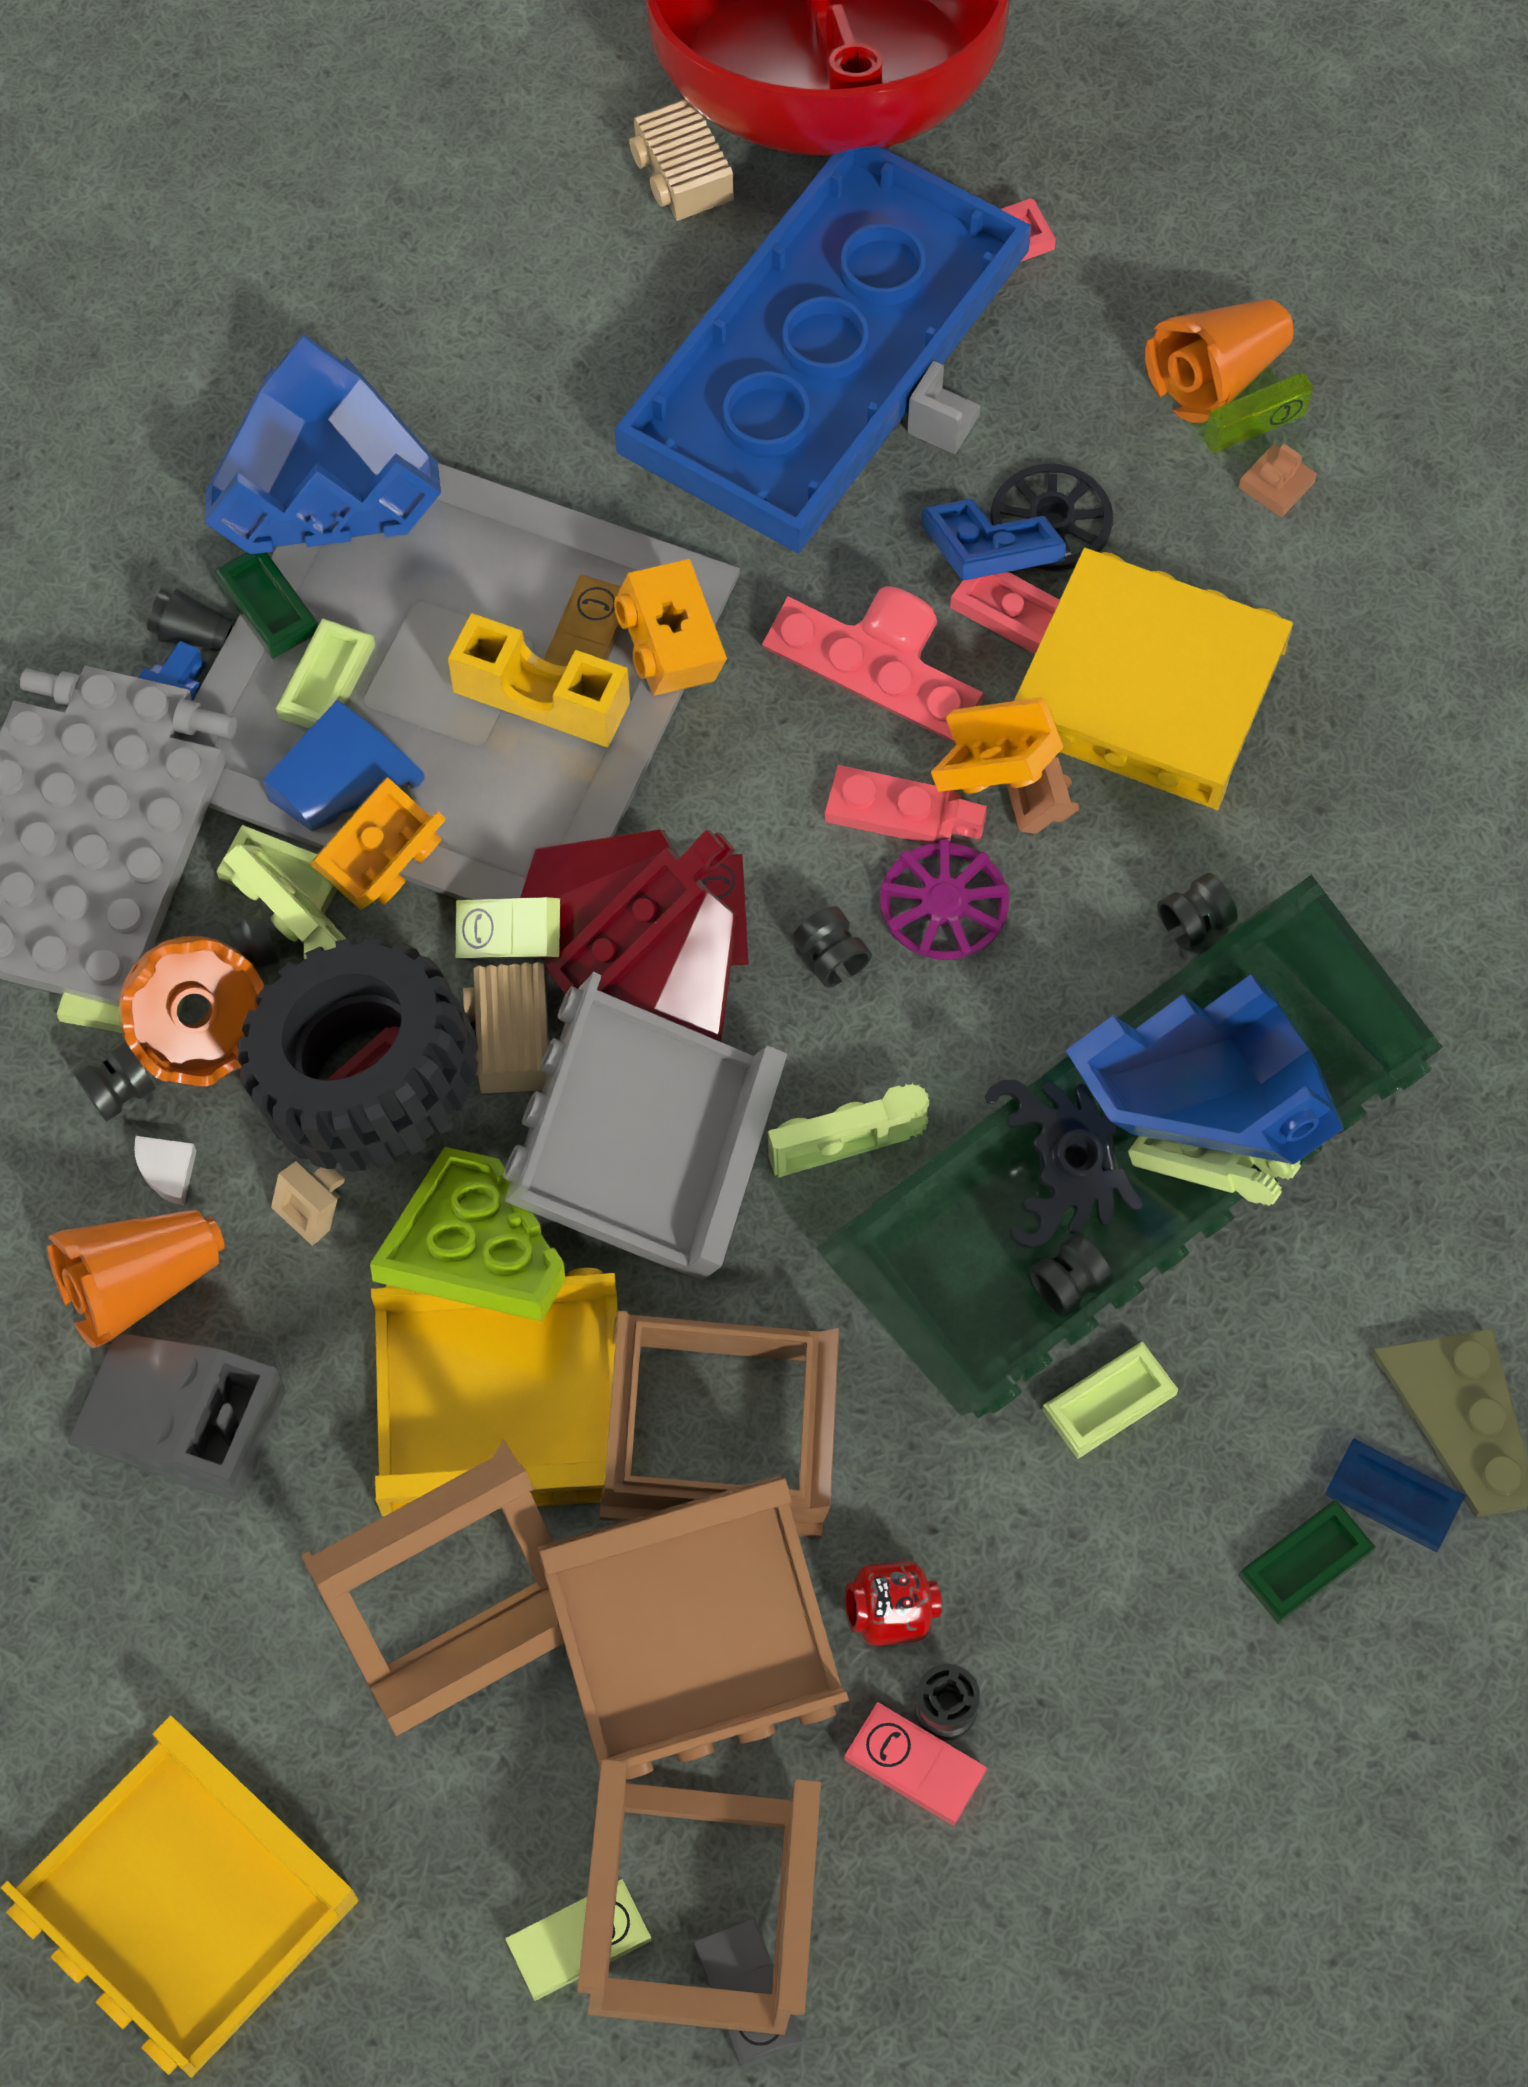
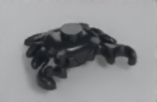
[984,1080,1143,1248]

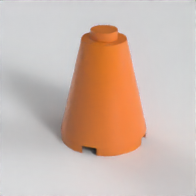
[1145,299,1294,423]
[47,1210,225,1348]

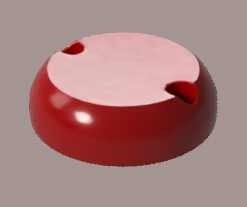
[646,0,1009,156]

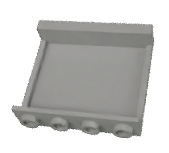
[503,972,787,1281]

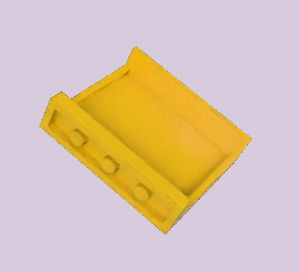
[1014,547,1293,810]
[371,1268,618,1516]
[1,1715,359,2078]

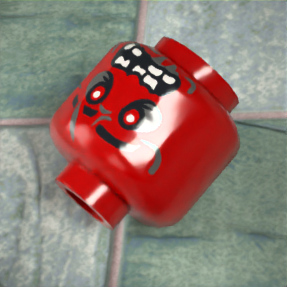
[845,1561,942,1646]

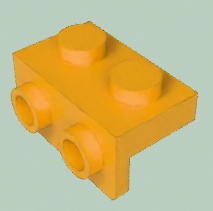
[931,697,1064,794]
[309,777,446,910]

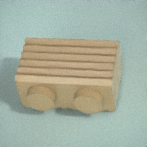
[629,99,734,221]
[463,962,549,1094]

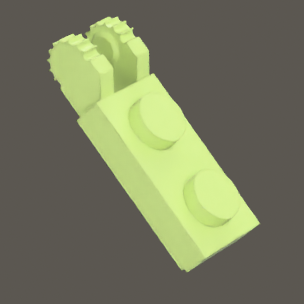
[223,845,346,959]
[768,1083,929,1178]
[1128,1136,1301,1206]

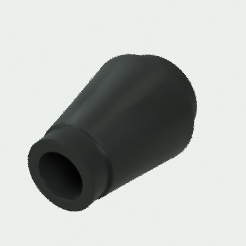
[147,588,234,651]

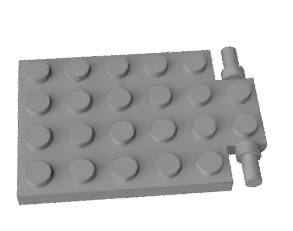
[0,665,237,1007]

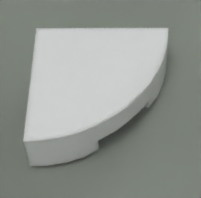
[134,1136,197,1205]

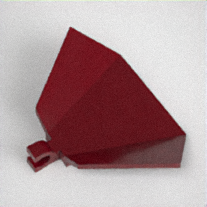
[520,829,737,1042]

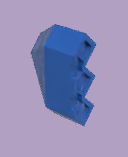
[205,333,441,554]
[1066,974,1344,1164]

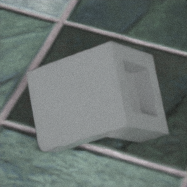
[908,361,981,454]

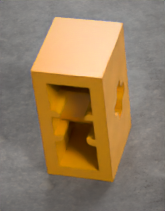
[614,559,727,696]

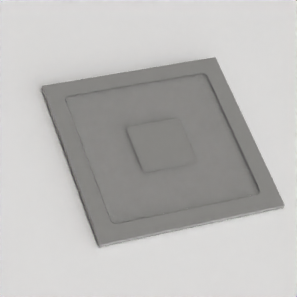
[178,463,740,900]

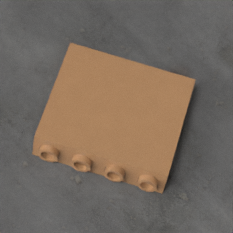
[537,1475,849,1780]

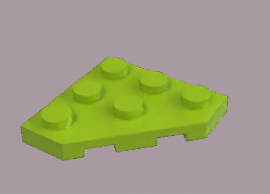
[370,1147,565,1322]

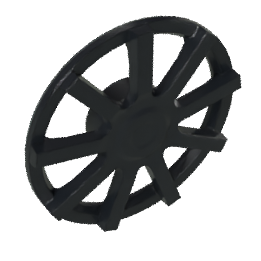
[991,464,1113,570]

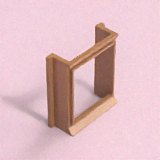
[599,1310,840,1538]
[300,1440,564,1737]
[577,1759,821,2035]

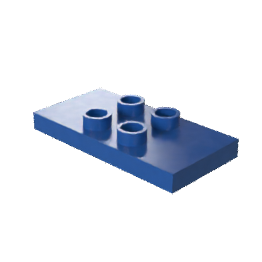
[615,146,1031,554]

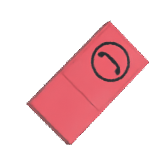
[844,1702,987,1826]

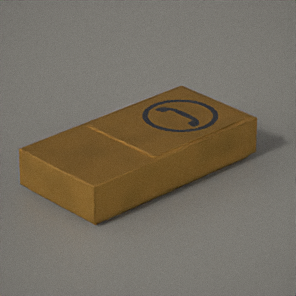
[543,574,621,666]

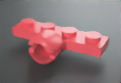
[762,586,985,744]

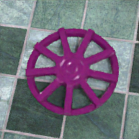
[880,840,1009,960]

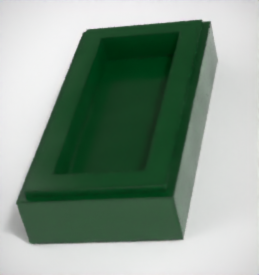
[214,552,318,659]
[1238,1499,1376,1624]

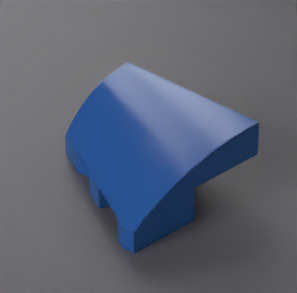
[263,700,425,831]

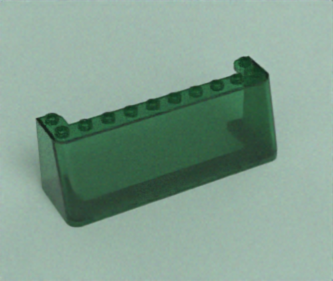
[816,874,1443,1419]

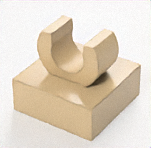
[271,1161,345,1246]

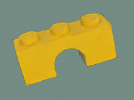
[448,613,630,748]

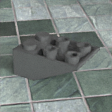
[68,1333,286,1503]

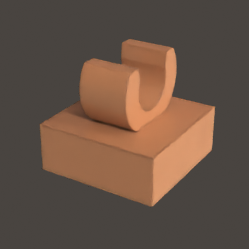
[1239,444,1317,518]
[1006,757,1080,834]

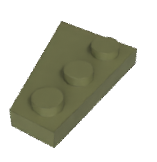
[1371,1329,1528,1518]

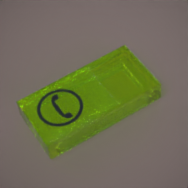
[1203,372,1314,454]

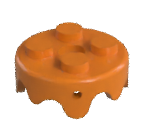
[119,936,264,1087]

